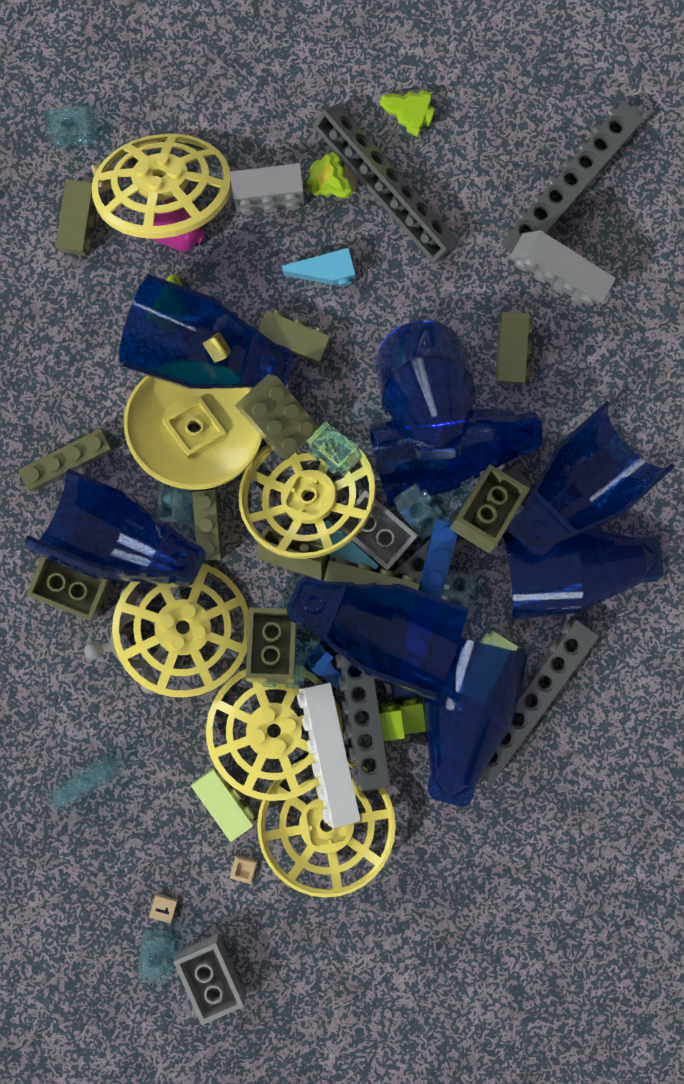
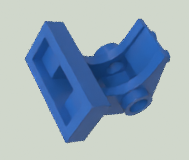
[305,643,360,691]

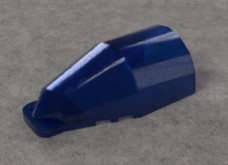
[118,274,293,389]
[376,320,476,460]
[509,401,675,557]
[369,406,542,508]
[25,469,206,587]
[502,523,664,621]
[287,577,469,701]
[423,634,528,806]

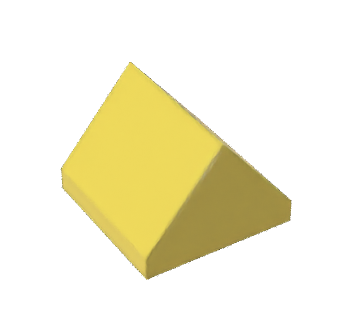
[203,332,231,363]

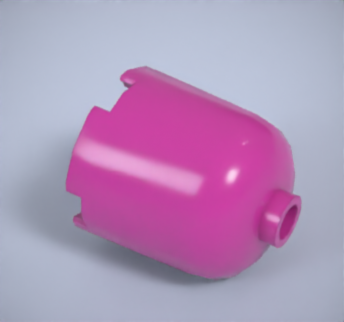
[151,198,206,252]

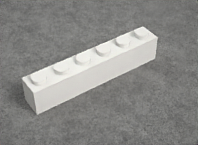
[297,682,361,828]

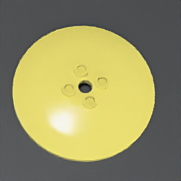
[124,360,262,490]

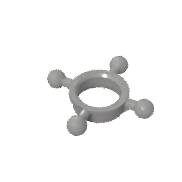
[84,587,189,694]

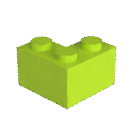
[378,698,426,741]

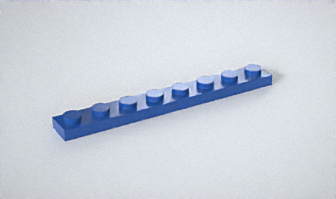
[391,518,458,699]

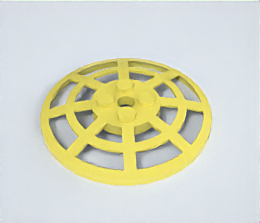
[92,134,231,239]
[239,429,376,559]
[112,560,249,698]
[206,665,343,801]
[257,759,396,897]

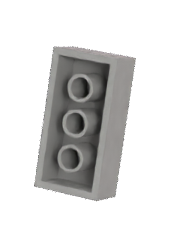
[510,230,616,305]

